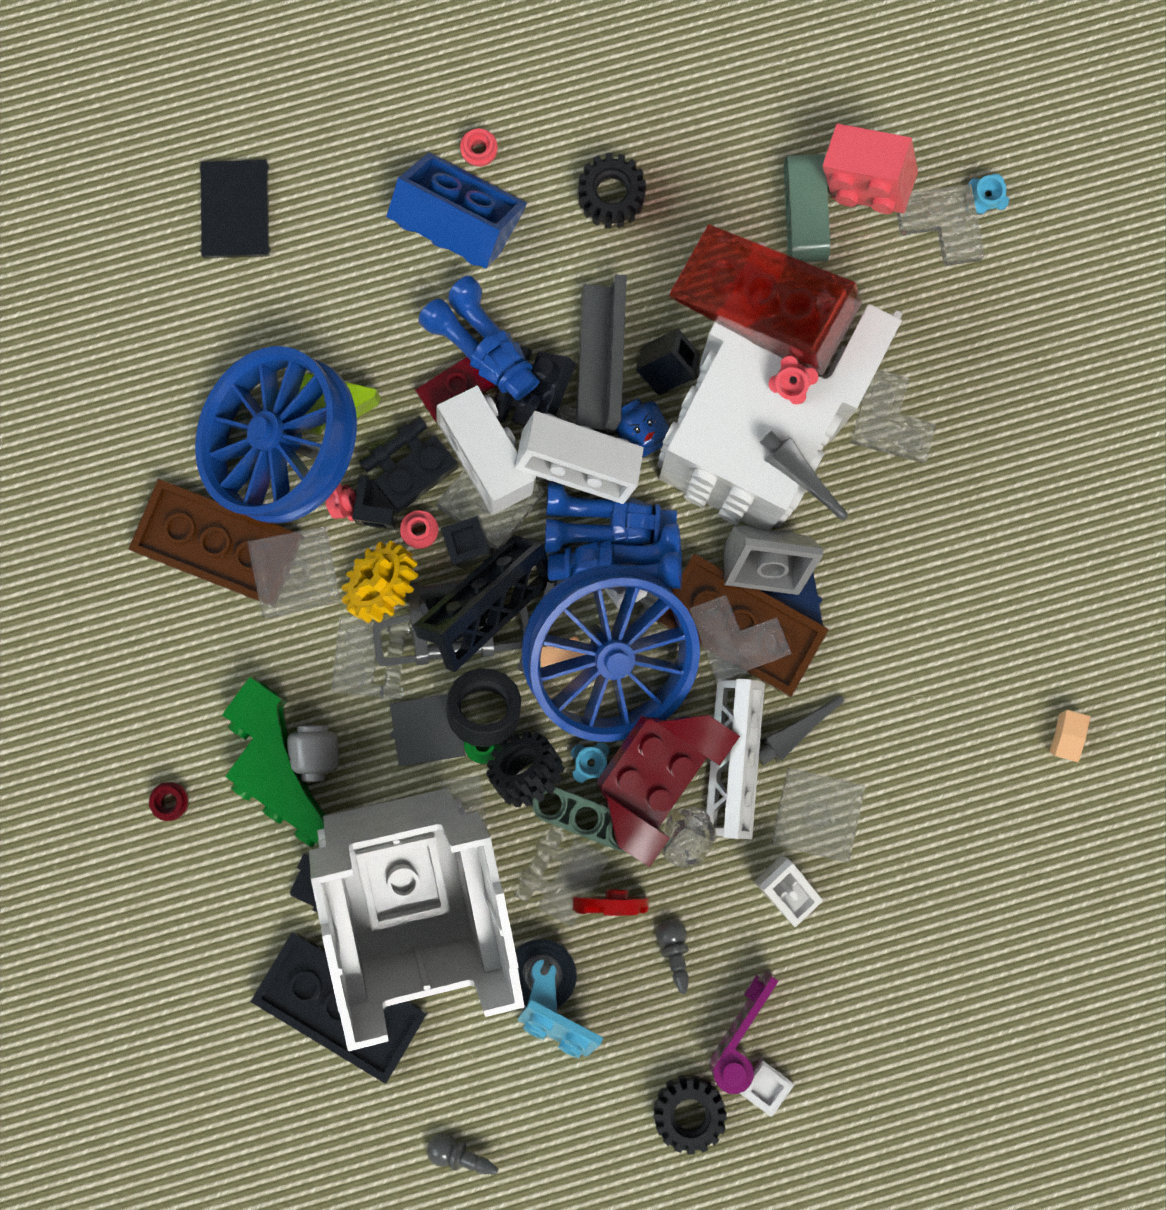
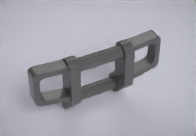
[372,581,529,666]

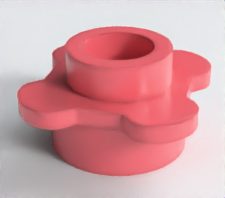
[769,355,819,405]
[325,483,356,521]

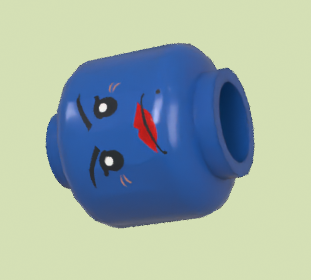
[615,398,670,457]

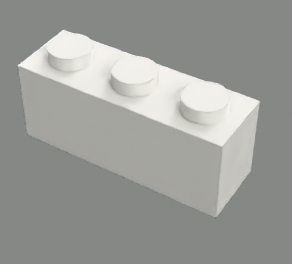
[436,386,536,515]
[515,411,644,504]

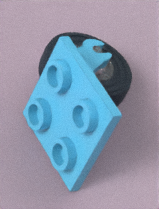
[515,939,603,1058]

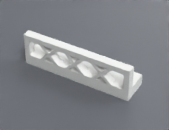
[704,679,765,839]

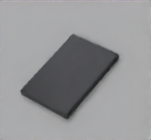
[200,160,271,259]

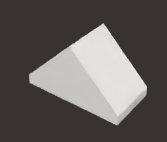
[753,856,823,927]

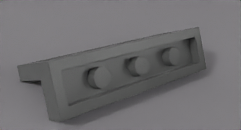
[575,274,627,436]

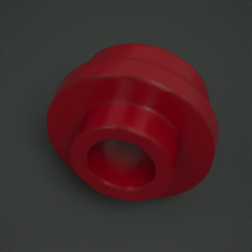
[149,782,189,821]

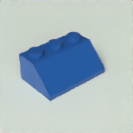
[386,152,527,269]

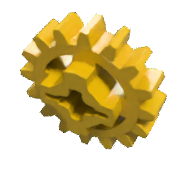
[341,541,418,623]

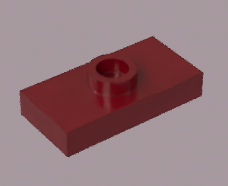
[415,357,496,424]

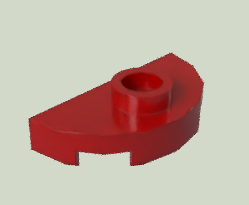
[572,889,649,916]

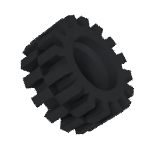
[578,153,646,229]
[486,731,564,807]
[653,1075,727,1155]

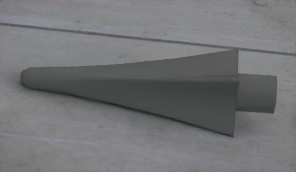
[760,430,848,520]
[759,695,844,766]

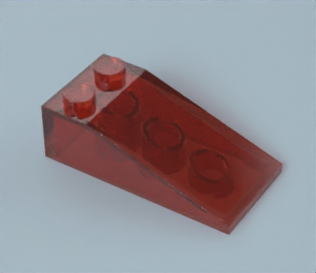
[669,224,862,376]

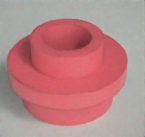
[460,128,498,167]
[400,510,439,549]

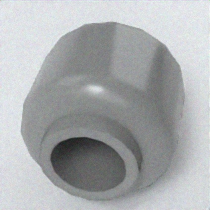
[287,725,338,781]

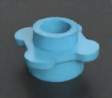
[967,174,1009,215]
[571,743,609,783]

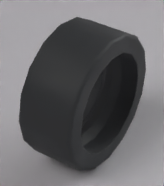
[447,668,521,747]

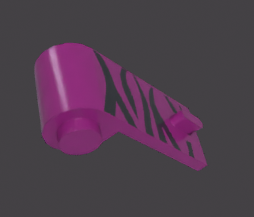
[710,971,779,1094]

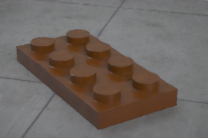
[128,479,303,607]
[656,553,829,697]

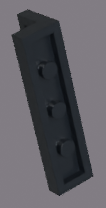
[413,535,552,672]

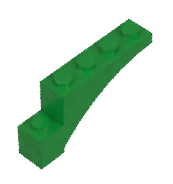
[222,677,327,847]

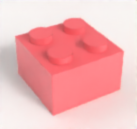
[822,124,918,214]

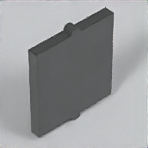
[389,694,466,767]

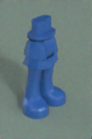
[418,276,539,400]
[544,481,677,553]
[548,524,682,590]

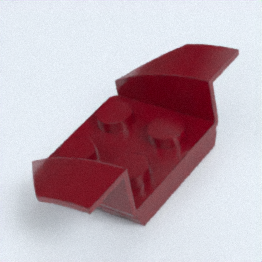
[597,715,740,867]

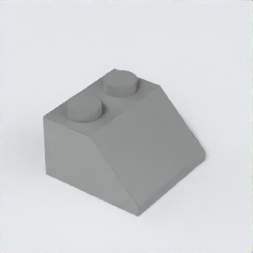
[724,525,823,595]

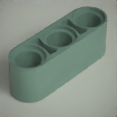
[784,154,830,263]
[532,786,624,851]

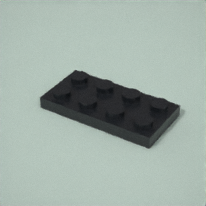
[250,931,428,1084]

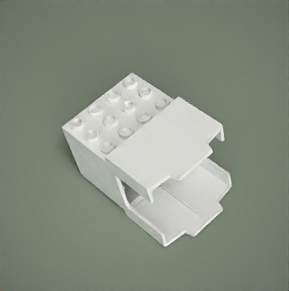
[656,242,903,530]
[309,788,525,1051]

